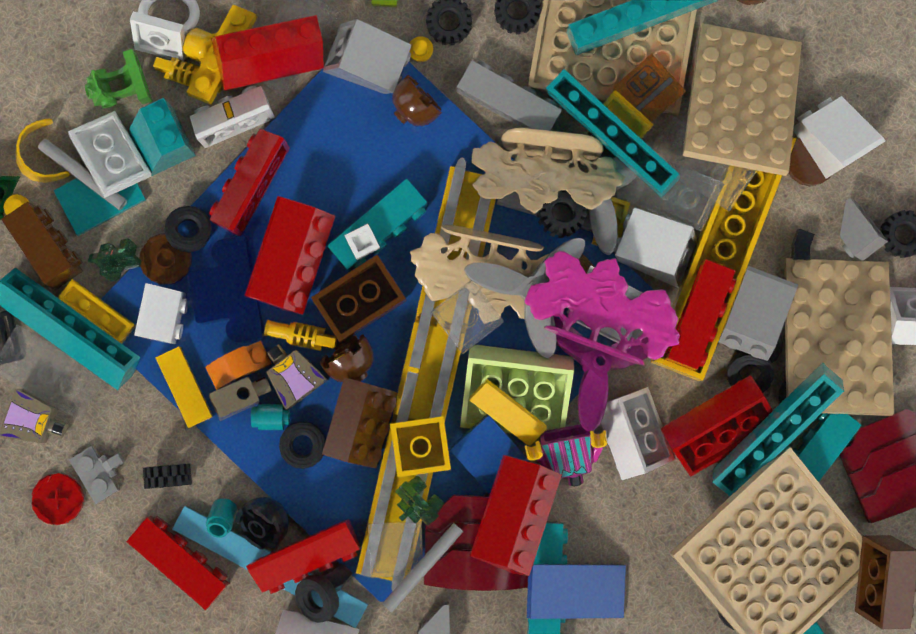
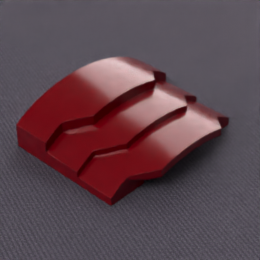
[839,409,916,523]
[423,494,528,591]

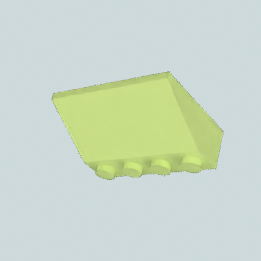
[460,344,574,433]

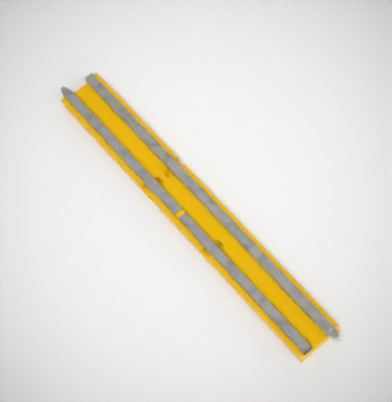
[356,158,496,592]

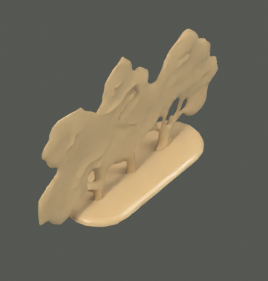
[472,128,626,213]
[410,225,549,324]

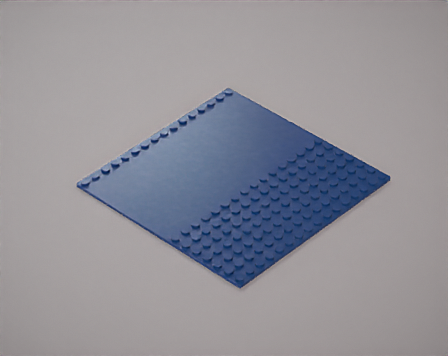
[101,62,654,602]

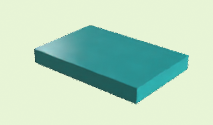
[53,178,146,236]

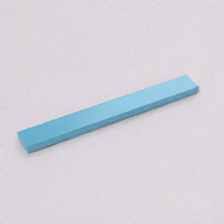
[172,506,368,628]

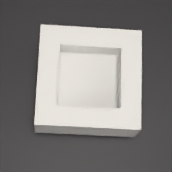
[344,224,380,260]

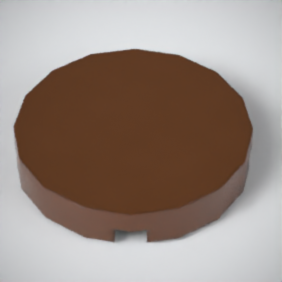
[789,138,832,187]
[139,233,192,285]

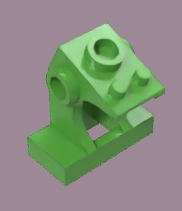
[85,49,153,108]

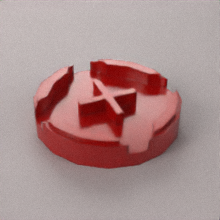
[31,473,84,525]

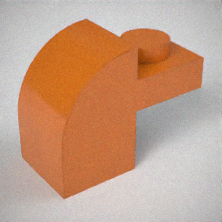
[205,341,272,390]

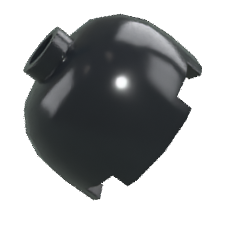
[235,497,289,550]

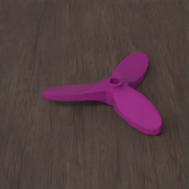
[553,316,648,432]

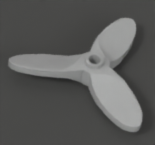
[569,143,654,255]
[464,238,585,358]

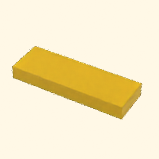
[58,279,136,344]
[155,347,213,428]
[470,379,547,447]

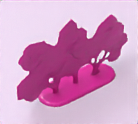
[524,251,680,365]

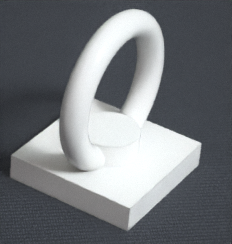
[130,0,200,61]

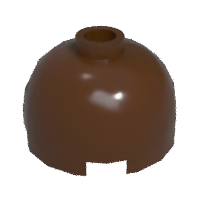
[392,75,442,127]
[320,334,374,382]

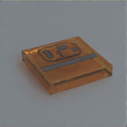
[613,53,686,122]

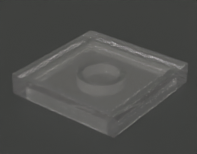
[431,280,504,354]
[368,521,423,578]

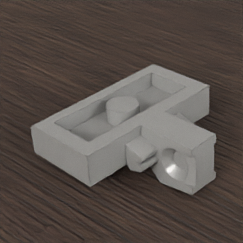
[69,446,125,504]

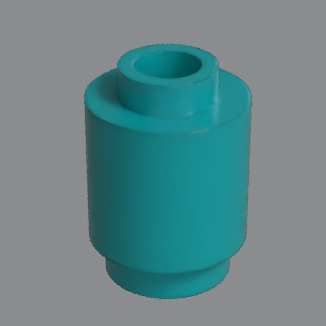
[251,404,290,430]
[206,498,238,538]

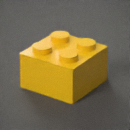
[390,416,451,477]

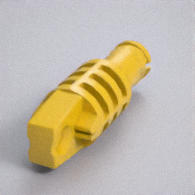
[153,57,223,94]
[264,320,337,351]

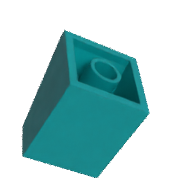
[128,98,196,176]

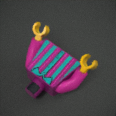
[525,424,607,487]

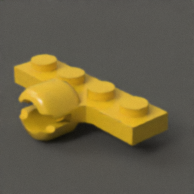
[183,5,257,105]

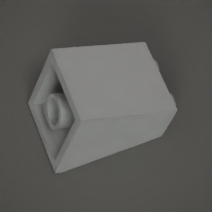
[323,19,411,94]
[718,266,798,361]

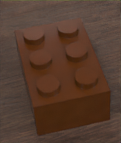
[1,201,83,289]
[311,255,407,343]
[322,377,398,468]
[855,535,916,630]

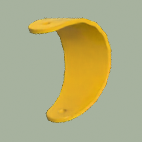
[15,119,71,183]

